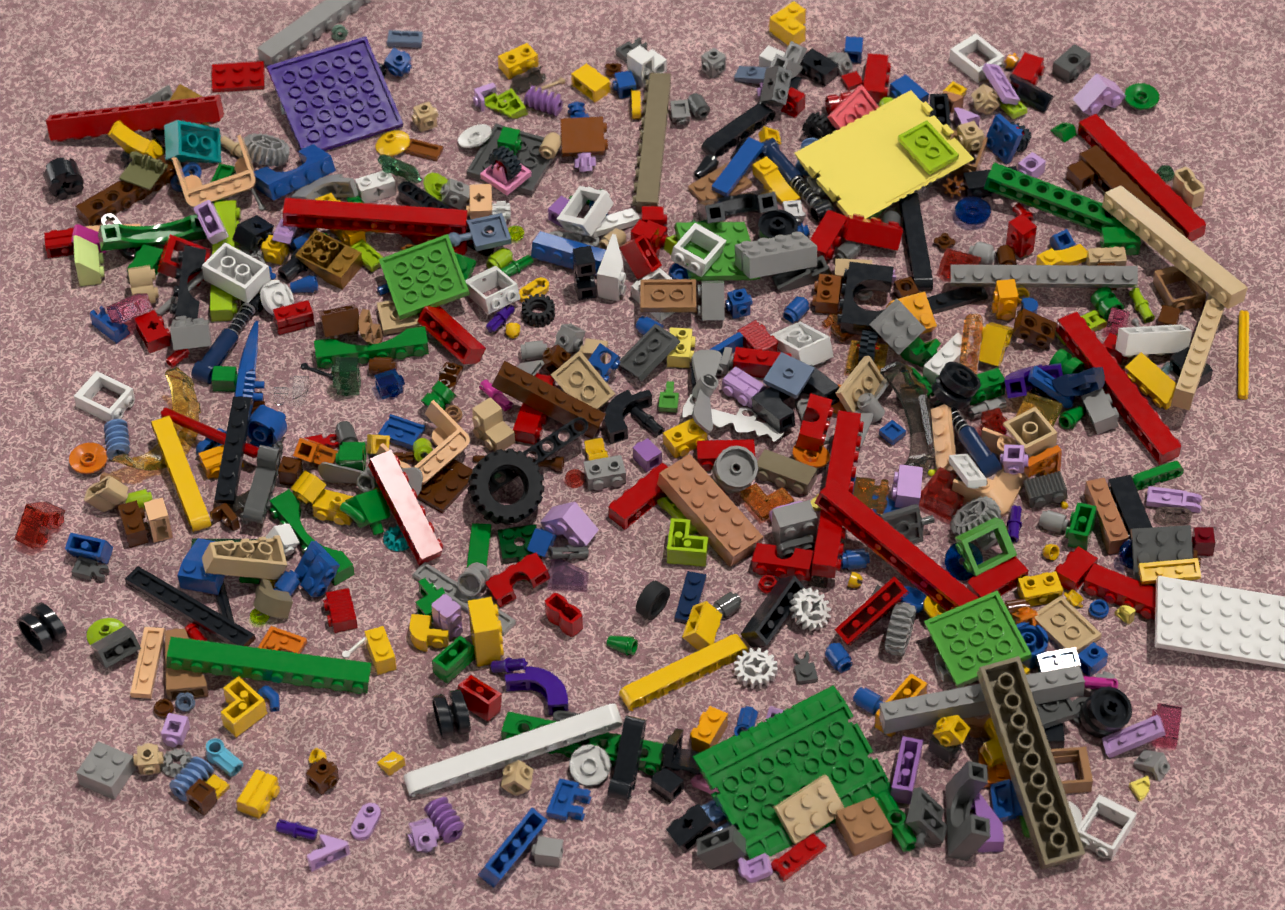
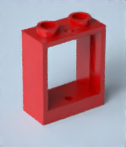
[157,234,211,286]

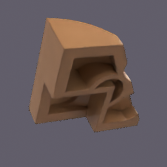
[359,309,383,345]

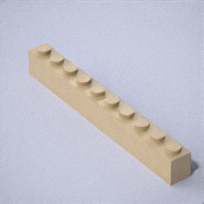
[1102,185,1248,309]
[1171,294,1225,411]

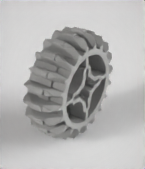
[241,133,290,167]
[950,496,1001,543]
[885,602,916,656]

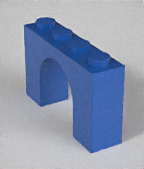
[254,144,336,200]

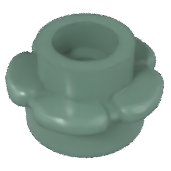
[331,25,348,40]

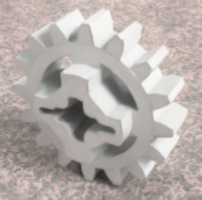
[790,587,831,631]
[734,648,778,689]

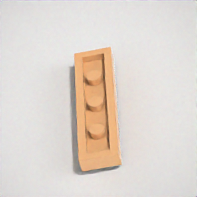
[931,404,956,478]
[130,627,165,699]

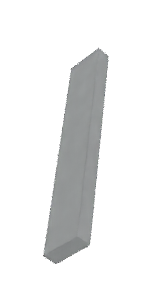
[412,562,516,636]

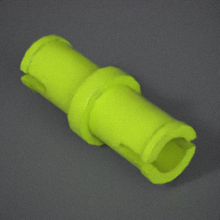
[1129,288,1155,323]

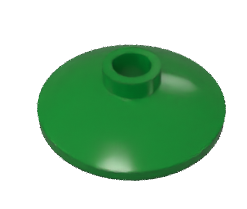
[1124,83,1160,110]

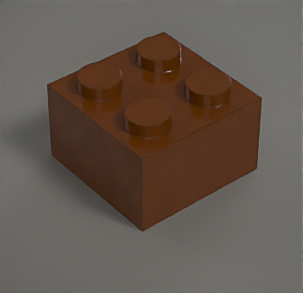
[318,304,360,339]

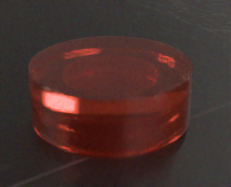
[565,469,585,488]

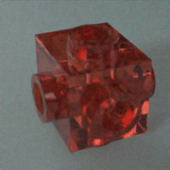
[980,408,1008,435]

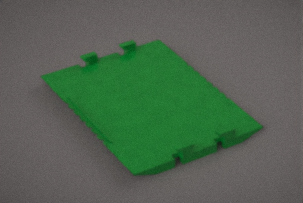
[693,685,892,860]

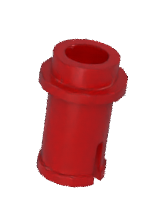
[1012,203,1034,222]
[165,349,190,368]
[185,623,208,641]

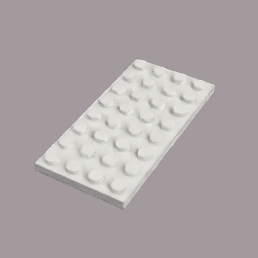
[1155,576,1285,669]

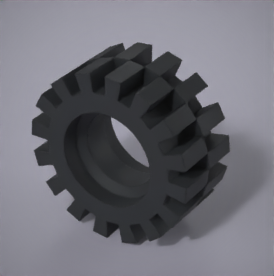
[802,112,836,139]
[522,294,555,327]

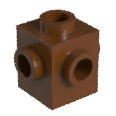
[541,344,571,376]
[305,758,339,796]

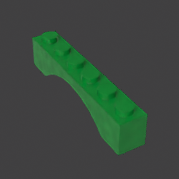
[98,215,208,251]
[314,326,429,369]
[269,490,355,586]

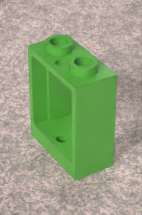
[955,517,1017,576]

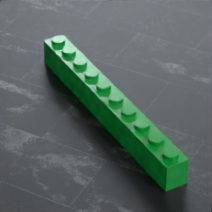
[166,637,372,694]

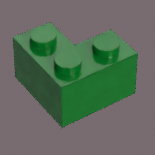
[336,442,367,471]

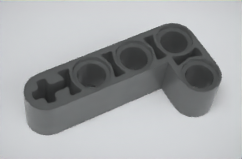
[243,445,280,523]

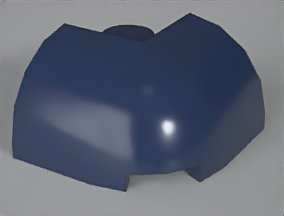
[1052,367,1105,397]

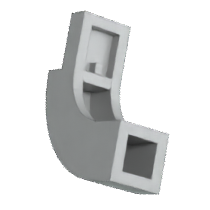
[291,174,359,200]

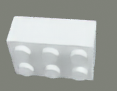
[202,243,271,304]

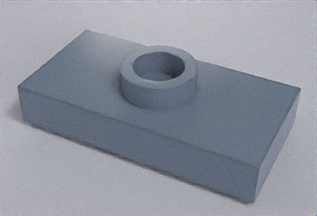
[387,30,423,48]
[734,66,769,83]

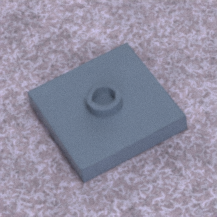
[763,352,815,399]

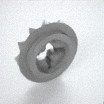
[160,747,192,777]

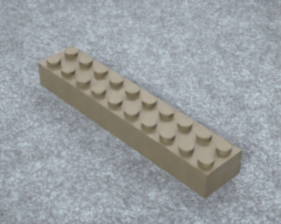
[977,656,1085,870]

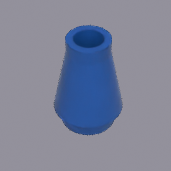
[290,275,318,293]

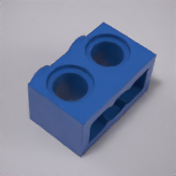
[588,343,621,383]

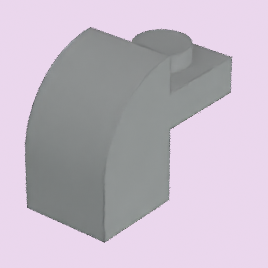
[769,41,807,78]

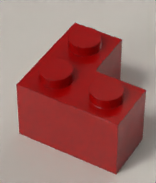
[631,219,669,257]

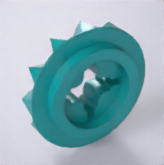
[383,524,410,551]

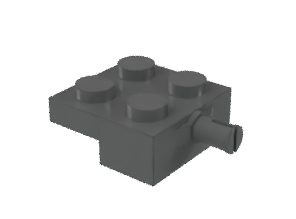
[906,787,947,848]

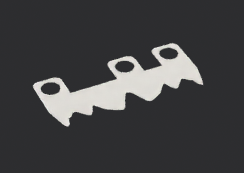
[682,394,784,442]

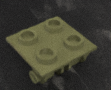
[119,151,168,190]

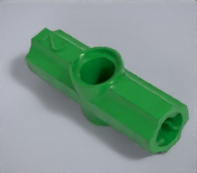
[875,792,917,852]

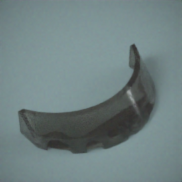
[880,361,936,471]

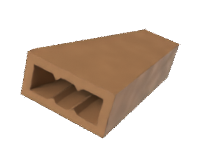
[165,628,209,700]

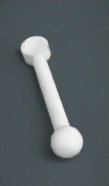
[342,637,365,658]

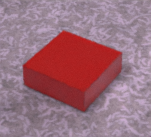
[841,71,864,91]

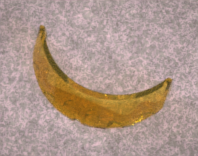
[112,367,201,471]

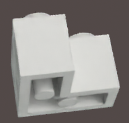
[627,45,667,88]

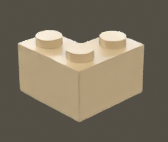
[472,397,515,452]

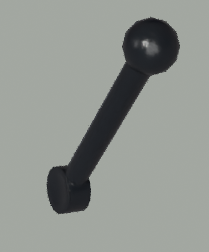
[301,363,336,380]

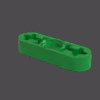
[1132,461,1184,491]

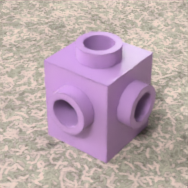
[1000,444,1029,475]
[408,818,439,853]

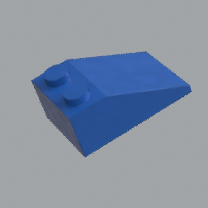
[177,538,225,595]

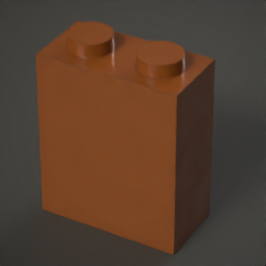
[560,116,608,157]

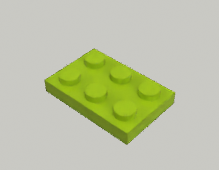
[898,120,959,175]

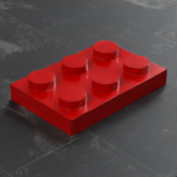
[212,61,265,93]

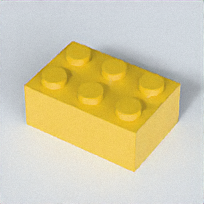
[468,597,504,667]

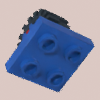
[986,114,1032,164]

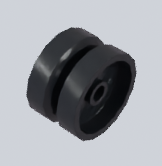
[757,210,798,240]
[931,362,981,410]
[16,602,67,654]
[1080,686,1132,738]
[431,689,471,740]

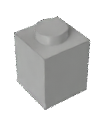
[531,836,564,868]

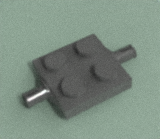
[880,504,935,544]

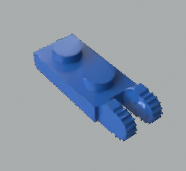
[1028,365,1075,408]

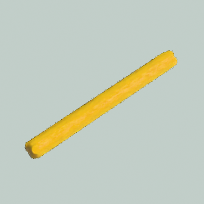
[1238,310,1249,400]

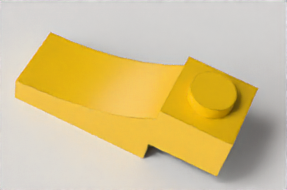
[108,121,165,159]
[752,156,800,205]
[1036,244,1087,265]

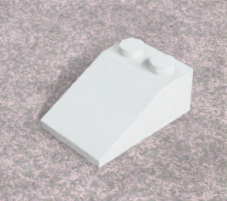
[597,234,626,301]
[770,322,834,366]

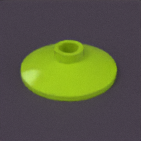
[423,173,448,203]
[87,618,125,645]

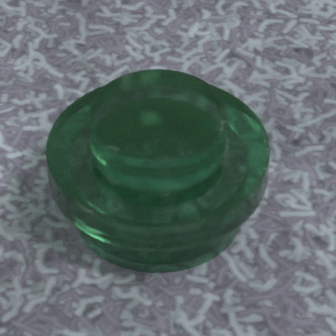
[1156,165,1174,182]

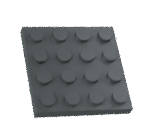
[466,123,561,196]

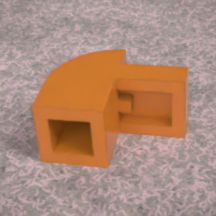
[293,438,339,465]

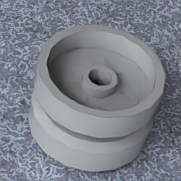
[712,446,758,493]

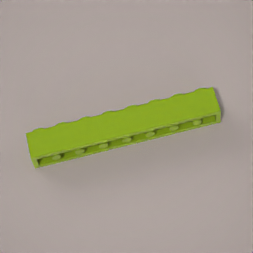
[210,200,241,322]

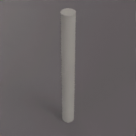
[156,270,204,316]

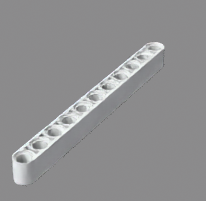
[403,704,623,797]

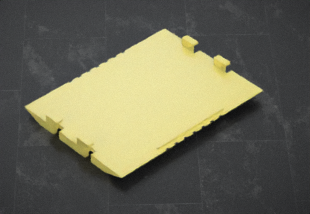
[794,90,974,218]

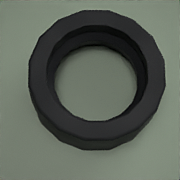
[636,580,670,620]

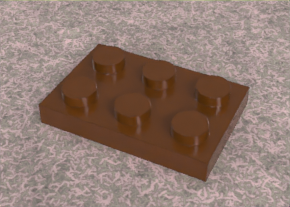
[417,459,473,513]

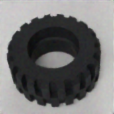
[468,449,545,525]

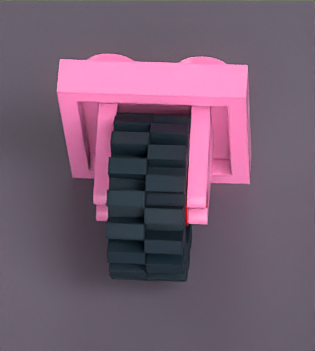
[480,146,531,196]

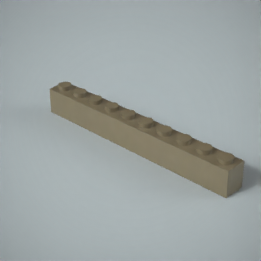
[633,73,671,213]

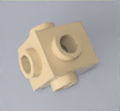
[971,84,1001,115]
[412,102,439,132]
[957,121,984,152]
[133,743,164,775]
[501,760,534,796]

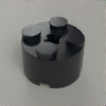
[43,157,84,200]

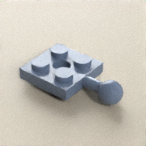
[448,213,512,251]

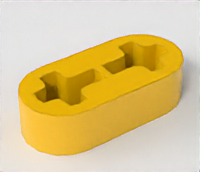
[631,90,641,119]
[519,277,549,303]

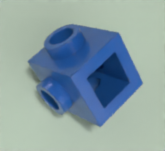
[384,47,412,77]
[725,288,753,319]

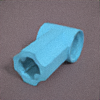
[206,738,243,777]

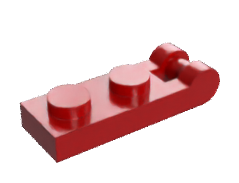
[771,833,827,882]

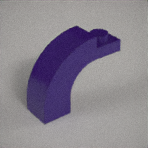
[1005,363,1063,398]
[505,666,569,715]

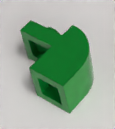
[899,336,941,367]
[415,578,445,623]

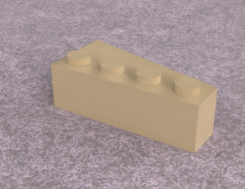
[202,535,287,580]

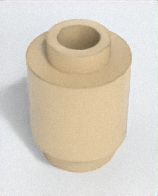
[539,132,561,159]
[599,228,626,250]

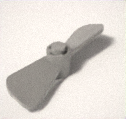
[691,350,722,433]
[833,364,901,449]
[318,462,423,496]

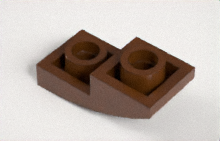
[437,362,464,392]

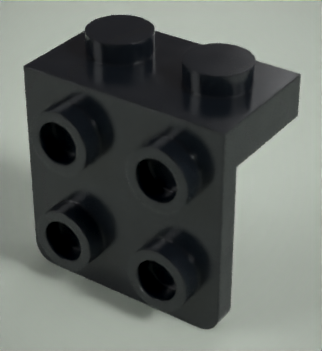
[662,728,701,775]

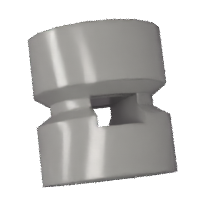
[457,563,490,596]

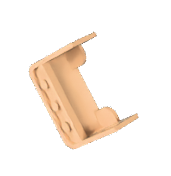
[172,135,256,207]
[375,400,470,485]
[951,427,1028,517]

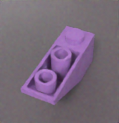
[971,792,1004,852]

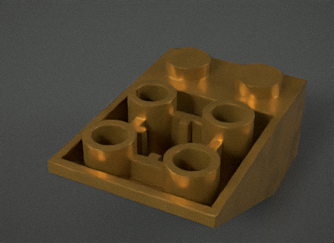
[295,230,363,290]

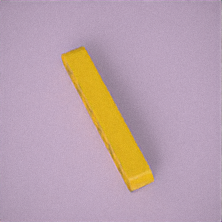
[151,416,212,532]
[619,634,749,711]

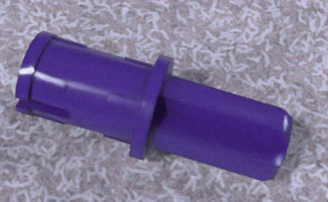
[486,304,515,333]
[1007,505,1022,542]
[491,657,528,674]
[276,819,318,840]

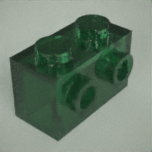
[331,357,361,396]

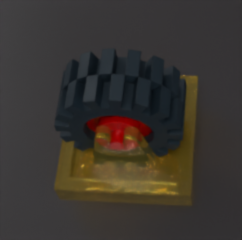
[846,330,889,376]

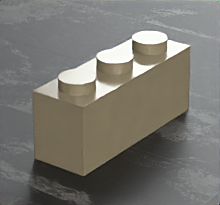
[756,449,817,496]

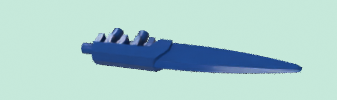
[234,321,265,408]

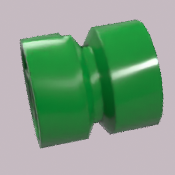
[1090,287,1124,322]
[1049,349,1085,375]
[421,381,457,411]

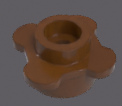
[605,63,622,78]
[934,233,956,250]

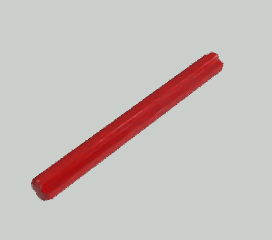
[160,407,259,458]

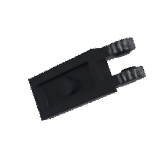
[1009,74,1054,113]

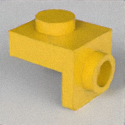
[584,438,608,461]

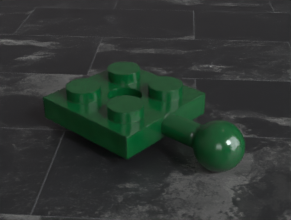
[498,525,542,581]

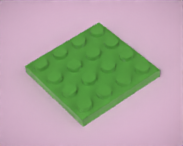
[674,222,761,281]
[379,234,470,320]
[924,591,1032,688]

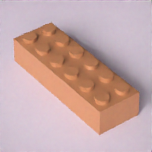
[657,454,763,567]

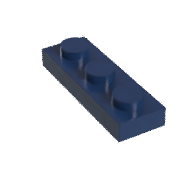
[674,571,707,624]

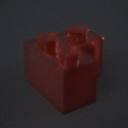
[919,467,964,521]
[14,501,66,549]

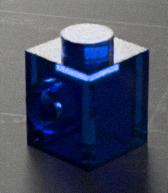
[374,369,405,399]

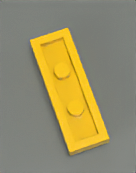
[1138,558,1201,585]

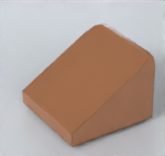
[943,91,964,113]

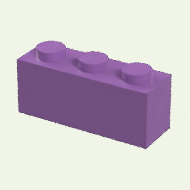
[891,736,923,804]

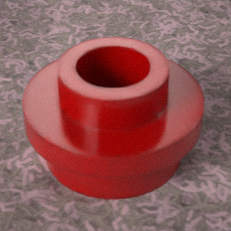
[758,575,777,594]

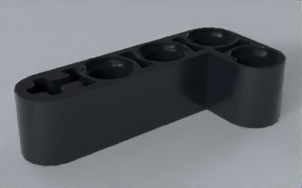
[607,715,647,801]

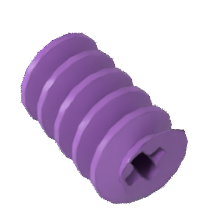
[524,85,563,116]
[424,797,465,843]

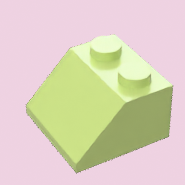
[73,235,105,286]

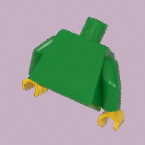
[329,487,390,536]

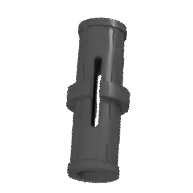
[548,545,589,561]

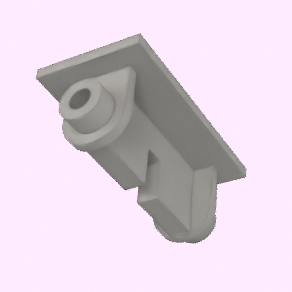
[140,85,173,104]

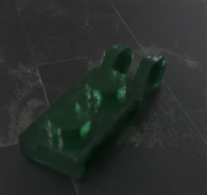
[378,155,422,183]

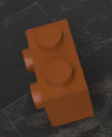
[812,274,841,314]

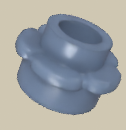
[175,692,195,712]

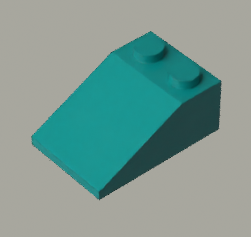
[164,120,221,163]

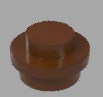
[154,699,174,718]

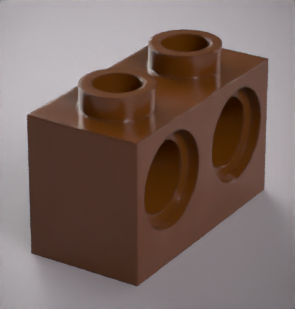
[1012,309,1057,349]

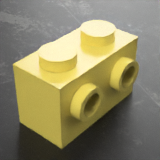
[667,327,696,368]

